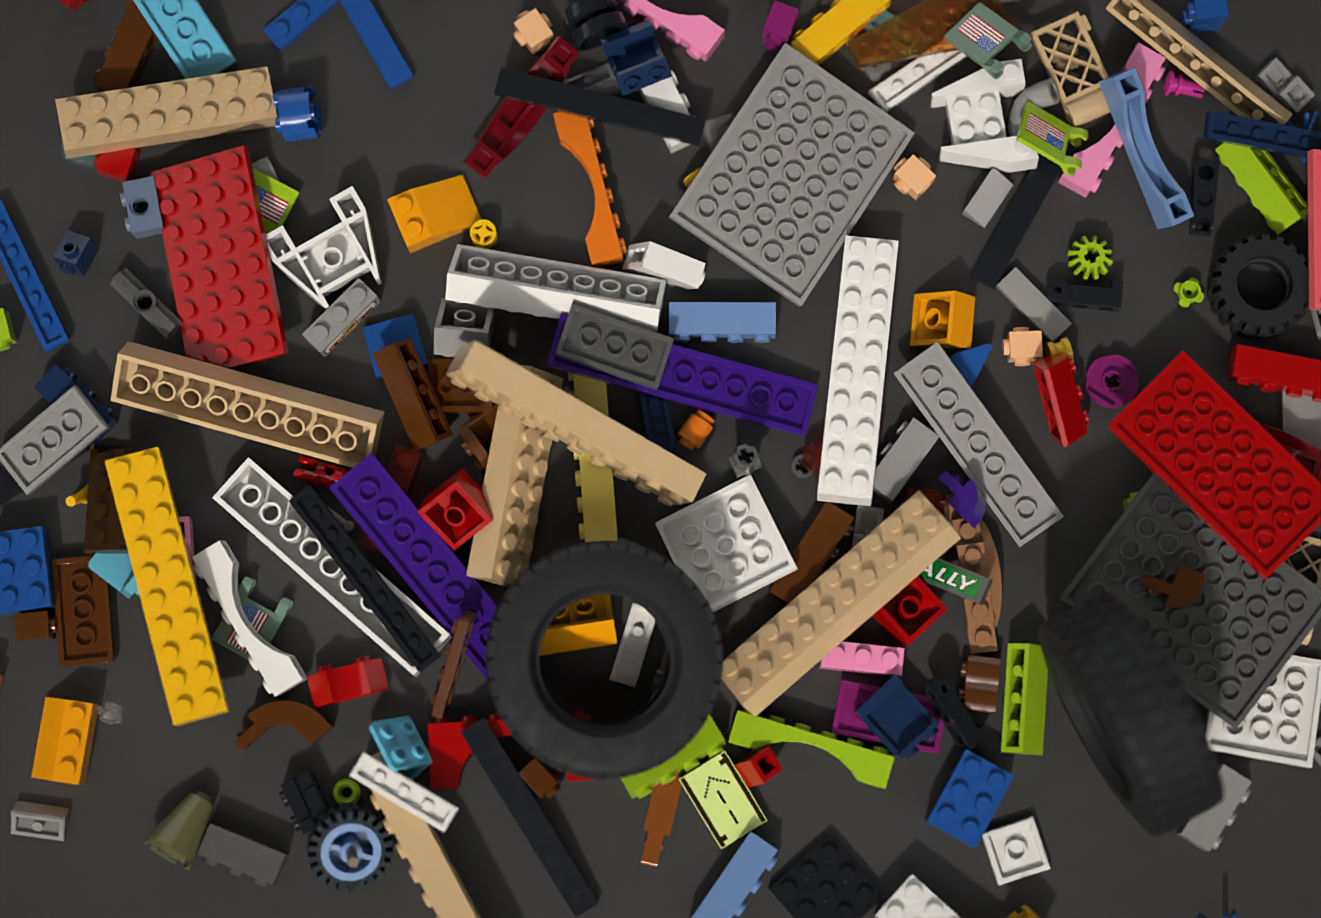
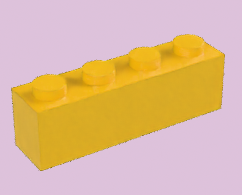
[790,0,891,66]

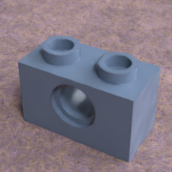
[120,176,164,239]

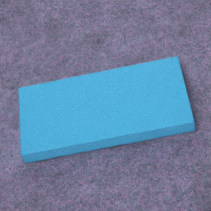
[133,0,236,79]

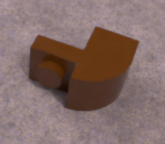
[1141,565,1207,607]

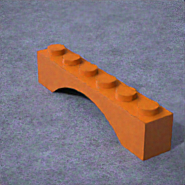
[553,112,627,268]

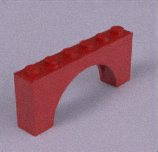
[427,709,595,790]

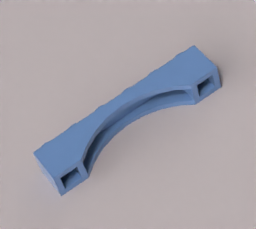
[1099,68,1194,229]

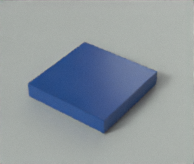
[362,313,428,379]

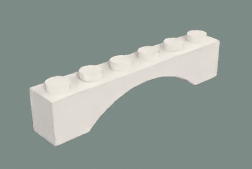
[192,540,307,696]

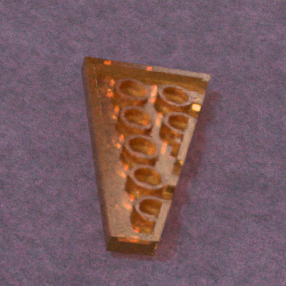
[846,0,1017,68]

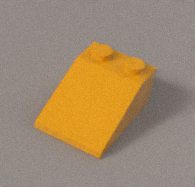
[387,175,482,254]

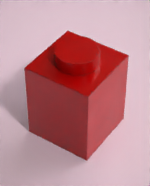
[734,746,783,788]

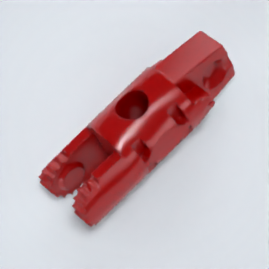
[293,455,351,488]

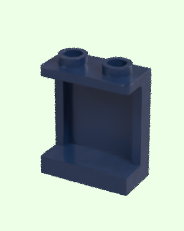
[600,20,672,96]
[854,674,940,761]

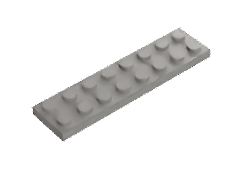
[893,341,1064,547]

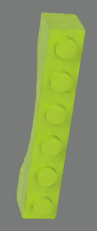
[728,707,894,789]

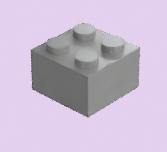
[434,298,495,357]

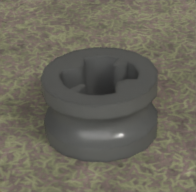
[791,454,815,478]

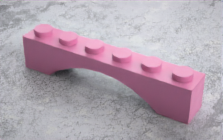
[618,0,725,62]
[1058,43,1166,198]

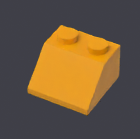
[910,291,975,351]

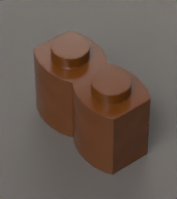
[958,655,1001,714]
[519,757,562,799]

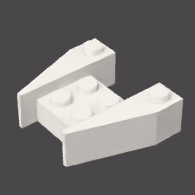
[930,59,1039,172]
[266,186,382,310]

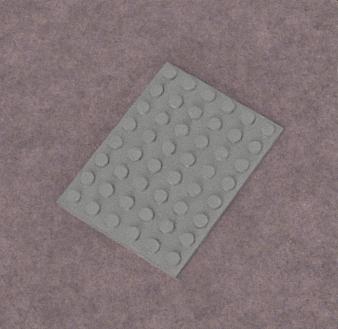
[669,43,915,307]

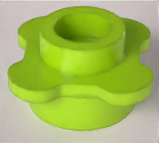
[1173,278,1204,308]

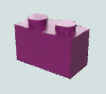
[761,0,799,53]

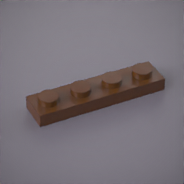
[430,610,477,719]

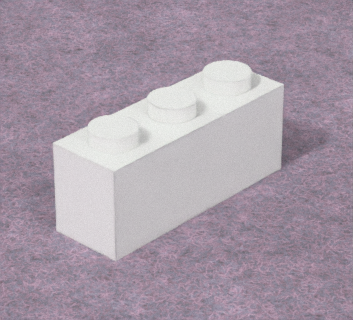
[639,70,696,153]

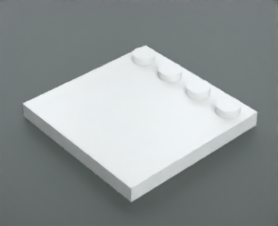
[655,474,798,612]
[1205,655,1321,768]

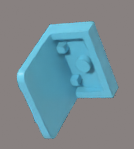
[88,553,139,599]
[369,715,433,779]

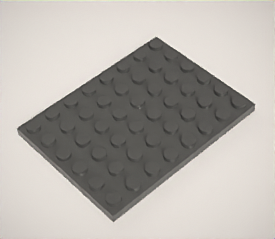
[1059,472,1321,730]

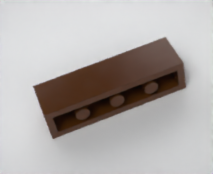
[94,0,158,92]
[372,337,453,452]
[769,502,855,605]

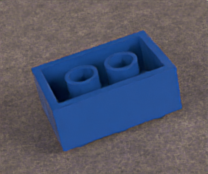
[0,526,55,616]
[924,749,1014,848]

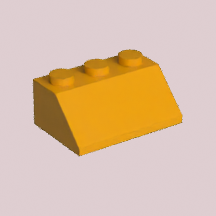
[539,594,617,656]
[31,697,99,785]

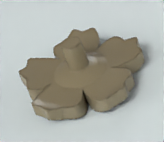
[1048,42,1079,73]

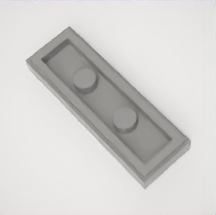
[996,267,1072,342]

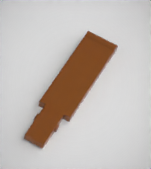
[641,769,685,867]

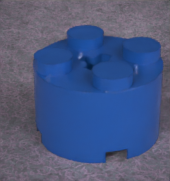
[273,85,323,142]

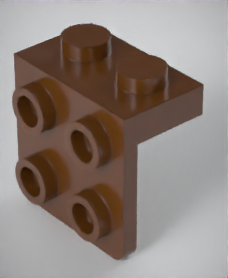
[456,402,498,475]

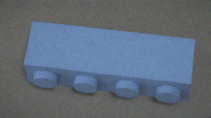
[669,302,776,343]
[691,831,779,918]

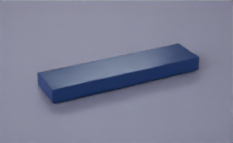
[340,0,414,90]

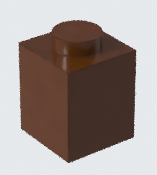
[15,611,57,642]

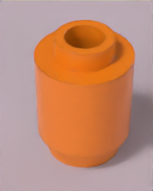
[677,409,715,451]

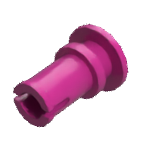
[1163,70,1205,99]

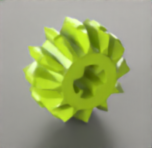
[1067,236,1113,281]

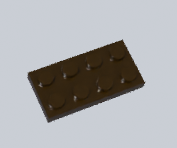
[84,449,144,554]

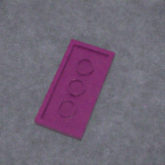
[831,680,944,754]

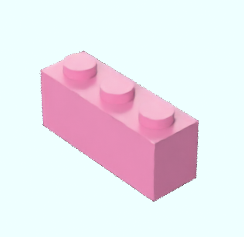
[819,642,904,677]

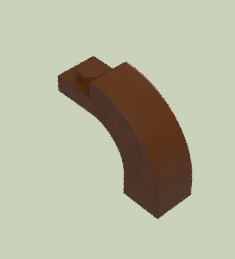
[235,701,334,751]

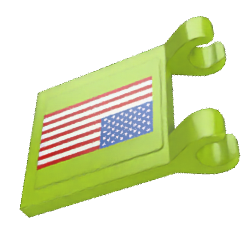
[1016,101,1088,177]
[253,168,300,234]

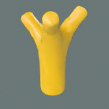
[66,484,88,507]

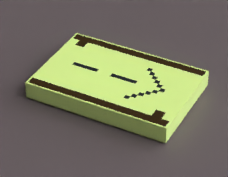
[679,750,768,849]

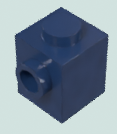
[53,230,98,277]

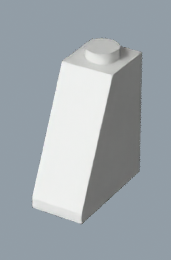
[622,241,706,290]

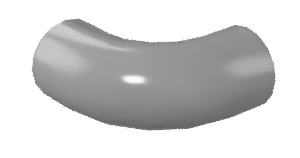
[1008,78,1060,137]

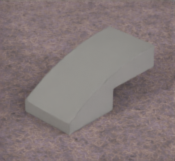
[1255,58,1315,113]
[851,505,884,549]

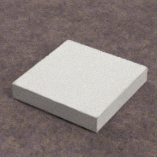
[982,816,1051,885]

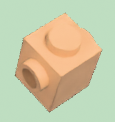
[513,8,554,55]
[893,155,936,200]
[1002,327,1043,366]

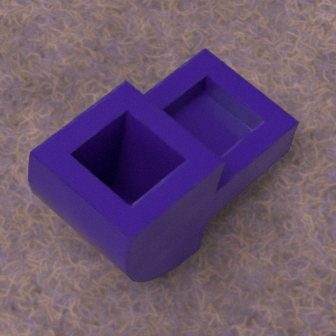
[938,471,986,528]

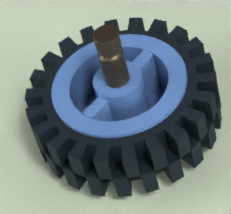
[307,803,393,892]

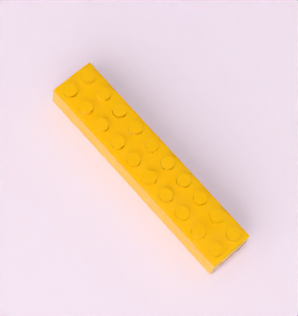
[105,447,230,726]

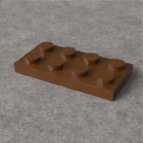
[51,555,115,667]

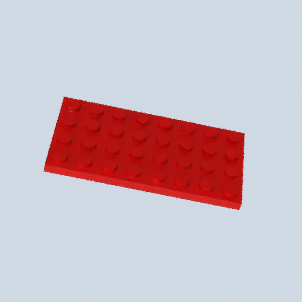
[150,145,289,369]
[1107,351,1321,580]

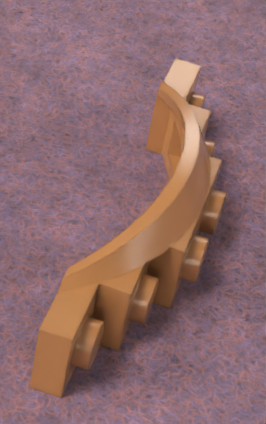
[946,494,1002,655]

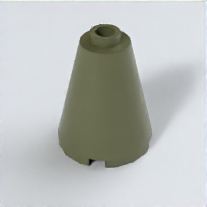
[144,791,214,870]

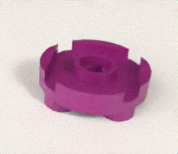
[1084,355,1139,409]

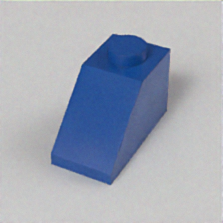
[950,343,993,388]

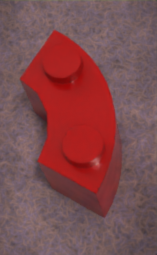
[307,655,389,708]

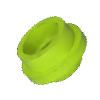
[333,779,361,806]

